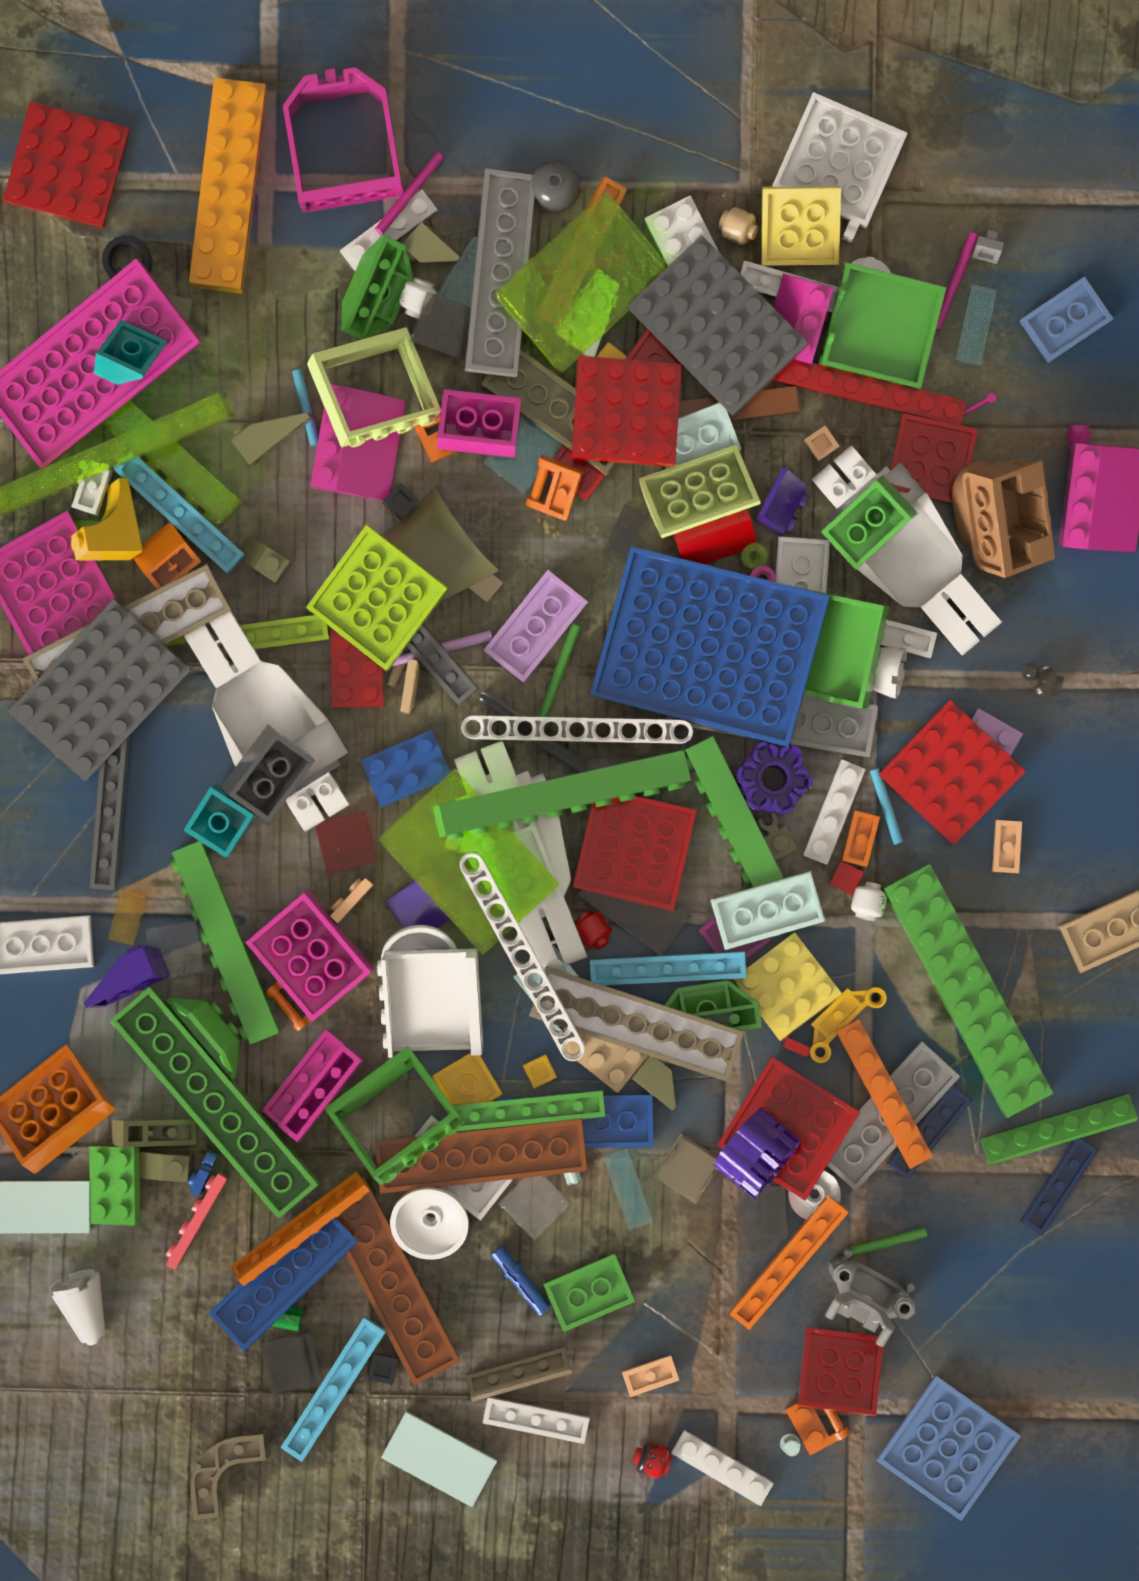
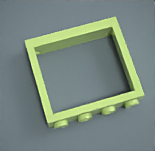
[307,327,441,447]

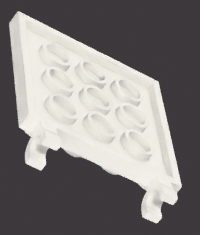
[772,92,907,243]

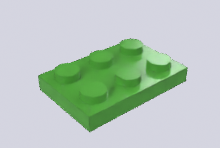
[89,1145,140,1225]
[543,1253,635,1332]

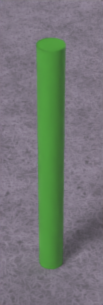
[537,624,581,717]

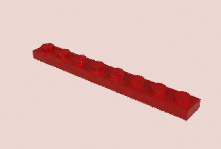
[772,359,967,425]

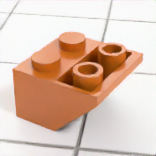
[133,522,203,589]

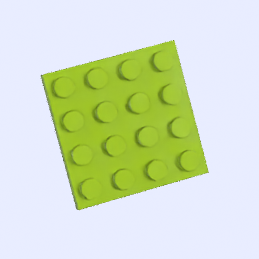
[306,525,449,671]

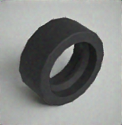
[102,235,153,279]

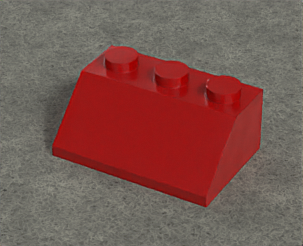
[672,509,758,565]

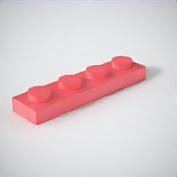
[165,1171,229,1269]

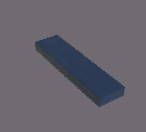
[887,1085,973,1180]
[1020,1138,1099,1236]

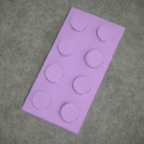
[483,570,588,683]

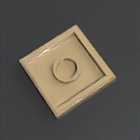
[400,659,421,714]

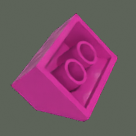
[773,273,833,364]
[438,389,521,458]

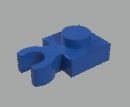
[188,1150,219,1197]

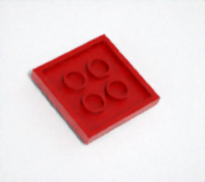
[890,413,978,504]
[798,1327,883,1416]

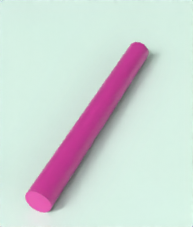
[375,152,444,235]
[936,232,979,331]

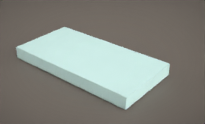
[711,871,825,950]
[0,1180,91,1234]
[381,1411,497,1507]

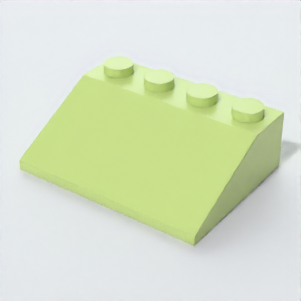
[639,445,761,538]

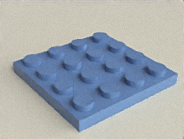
[876,1374,1021,1521]

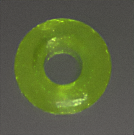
[742,543,768,569]

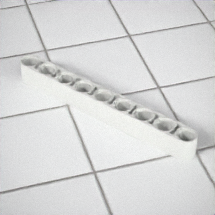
[461,716,693,744]
[460,851,584,1061]

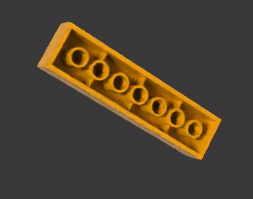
[189,78,268,294]

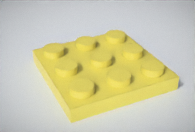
[761,186,841,266]
[733,932,842,1041]

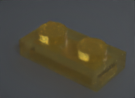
[108,889,147,946]

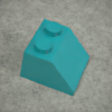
[184,784,258,858]

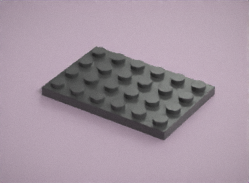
[627,235,809,417]
[8,598,191,782]

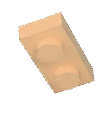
[992,820,1022,873]
[330,878,374,923]
[622,1354,679,1397]

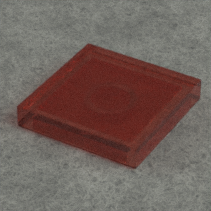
[315,811,378,874]

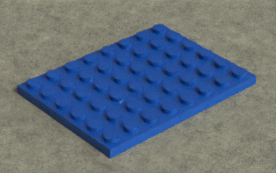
[590,546,830,748]

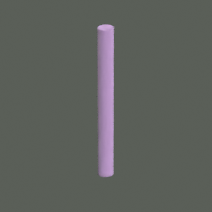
[393,630,493,666]

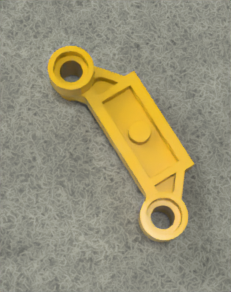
[810,987,887,1063]

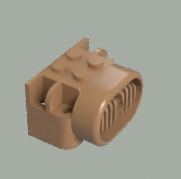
[952,459,1055,578]

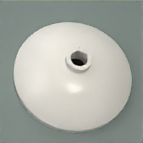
[381,925,457,960]
[390,1187,469,1260]

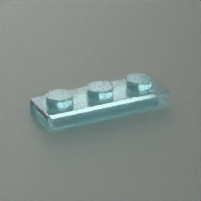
[955,285,997,367]
[603,1148,653,1230]

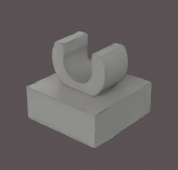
[972,230,1004,264]

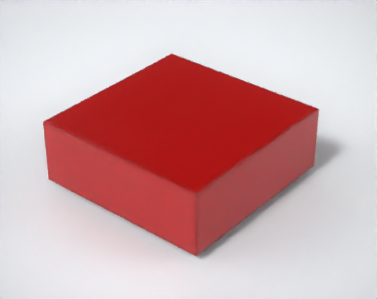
[829,861,864,895]
[782,1037,811,1057]

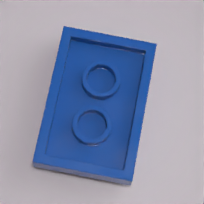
[361,730,452,808]

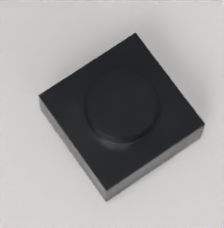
[382,483,419,520]
[368,1352,399,1385]

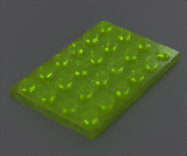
[493,191,669,373]
[378,769,561,955]

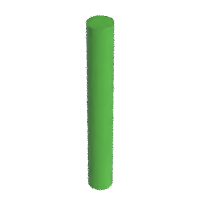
[850,1227,927,1257]

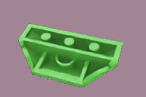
[341,235,413,340]
[665,980,762,1031]
[165,997,242,1080]

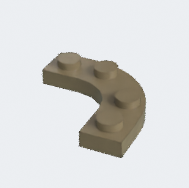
[190,1433,267,1520]

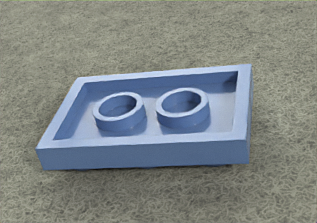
[1020,276,1113,363]

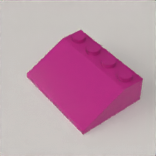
[310,384,406,501]
[1058,441,1139,552]
[245,890,375,1022]

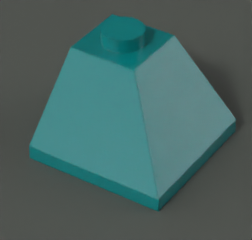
[94,320,167,385]

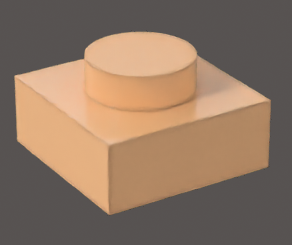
[804,426,840,462]

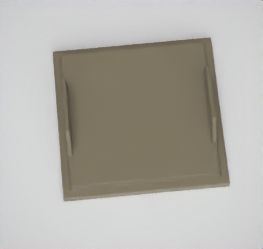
[653,1133,718,1204]

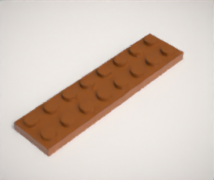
[375,1119,587,1194]
[336,1176,460,1385]

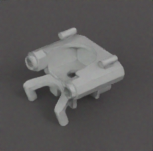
[825,1248,915,1347]

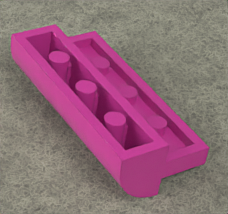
[262,1029,364,1143]

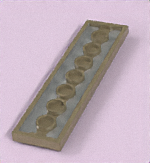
[22,563,232,682]
[529,966,744,1082]

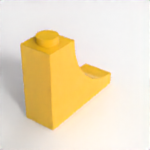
[71,478,143,560]

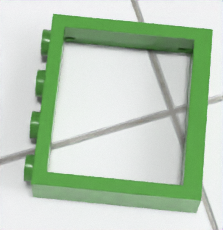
[325,1046,465,1186]

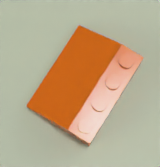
[0,1044,116,1174]

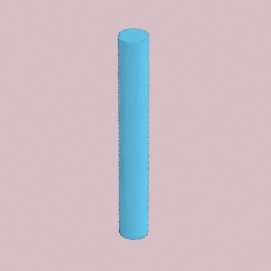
[292,369,319,446]
[870,768,904,845]

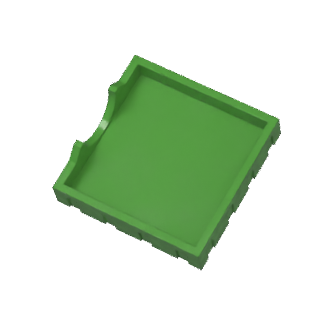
[819,262,946,389]
[788,585,890,709]

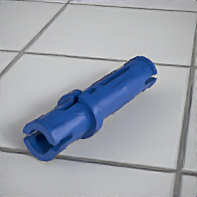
[490,1245,551,1316]

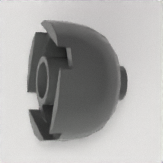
[530,160,580,213]

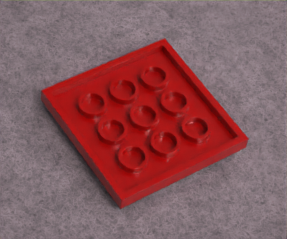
[3,101,130,228]
[571,356,682,467]
[879,699,1026,845]
[572,796,697,911]
[717,1057,861,1201]

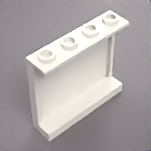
[377,949,484,1058]

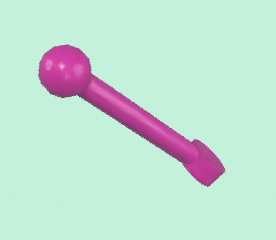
[963,393,996,416]

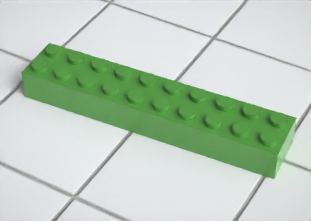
[881,864,1053,1118]
[109,986,320,1219]

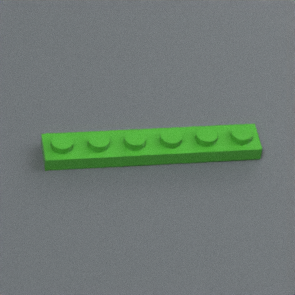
[448,1090,605,1131]
[981,1094,1138,1166]

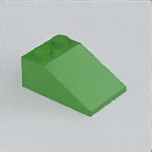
[821,475,918,570]

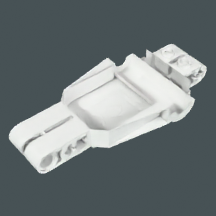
[812,445,1002,656]
[184,611,350,832]
[454,741,587,976]

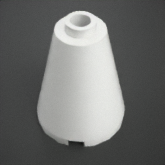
[873,647,907,699]
[49,1269,105,1345]

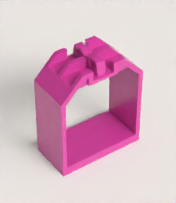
[283,67,403,213]

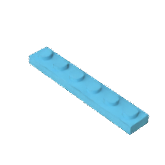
[114,451,246,574]
[590,951,747,985]
[281,1316,387,1462]

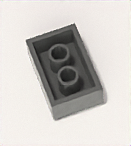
[221,724,316,823]

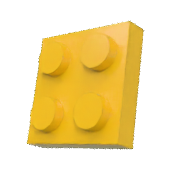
[432,1053,503,1105]

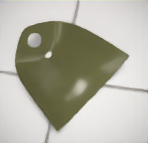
[384,485,499,601]

